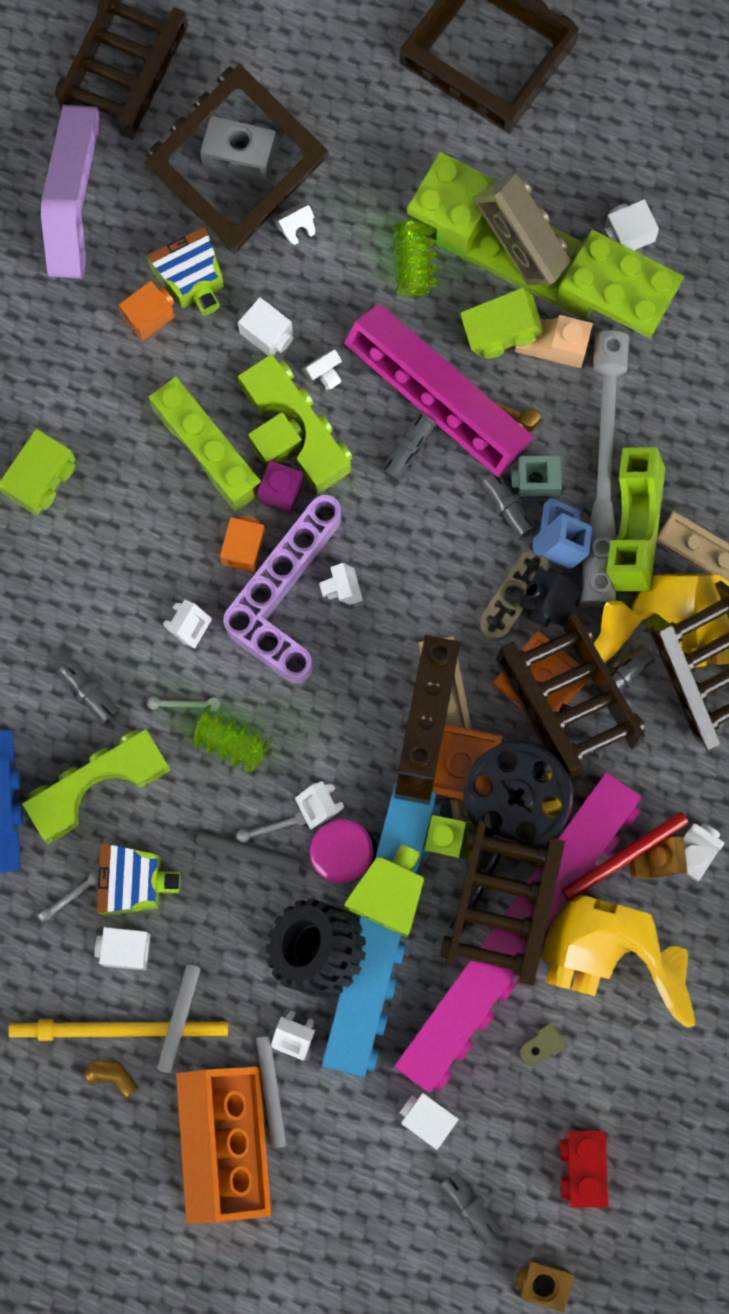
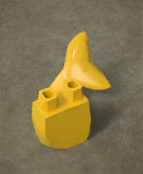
[594,573,729,667]
[541,895,695,1028]

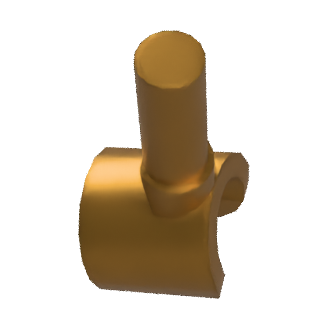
[495,402,541,433]

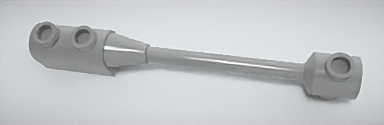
[578,331,629,610]

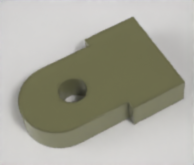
[519,1022,568,1066]

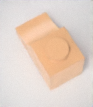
[515,315,593,368]

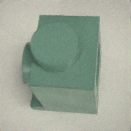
[511,455,562,498]

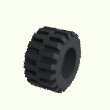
[266,899,366,998]

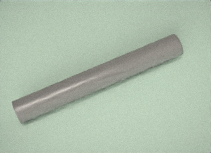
[157,964,201,1073]
[256,1036,287,1149]

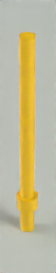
[9,1019,228,1041]

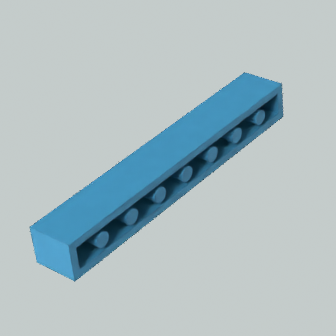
[322,783,442,1078]

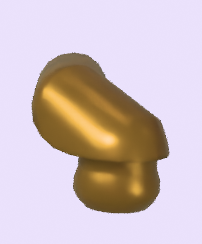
[84,1060,139,1099]

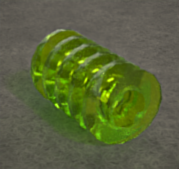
[392,220,439,298]
[193,705,273,774]

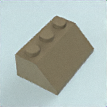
[473,173,571,285]

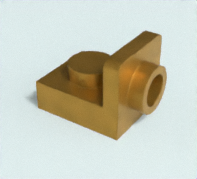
[627,836,687,879]

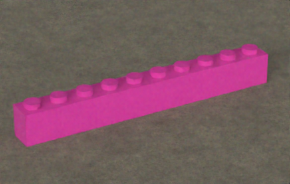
[394,772,642,1094]

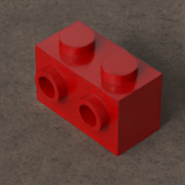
[559,1131,608,1208]

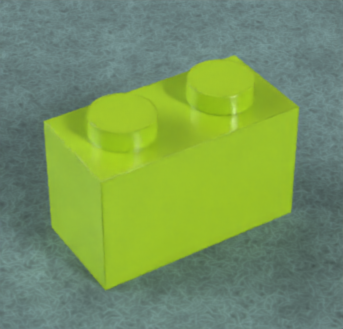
[460,288,545,359]
[0,429,75,516]

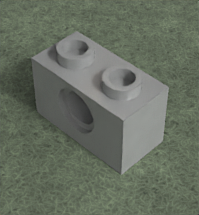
[200,115,277,181]

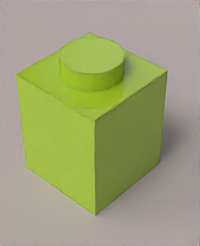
[248,412,304,469]
[424,815,475,859]

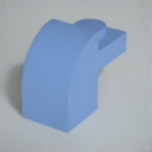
[532,498,592,568]

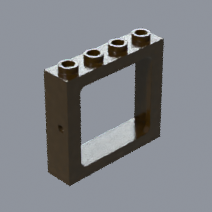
[399,0,579,134]
[144,63,329,253]

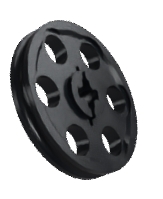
[463,741,573,848]

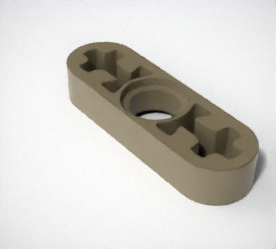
[479,550,549,641]

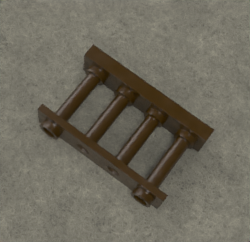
[55,0,188,140]
[646,580,729,750]
[496,613,646,779]
[394,635,461,805]
[440,821,565,987]

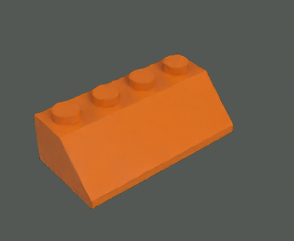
[176,1067,271,1224]

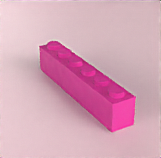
[344,304,534,477]

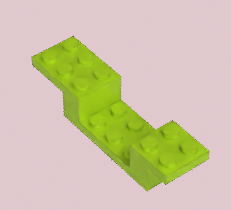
[407,152,684,339]

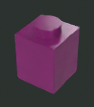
[257,461,304,515]

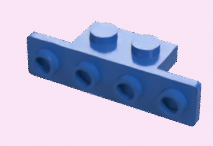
[0,730,23,873]

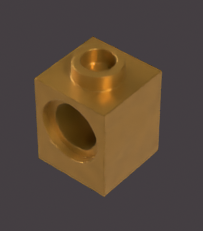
[515,1260,575,1312]

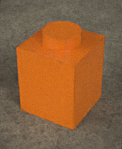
[118,281,175,342]
[220,515,266,573]

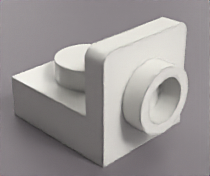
[684,823,725,883]

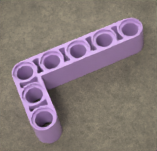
[41,105,99,279]
[223,495,341,683]

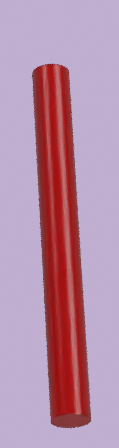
[562,812,688,901]

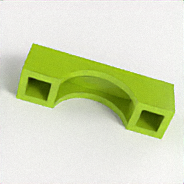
[238,354,353,495]
[148,377,261,513]
[606,447,666,591]
[22,729,171,845]

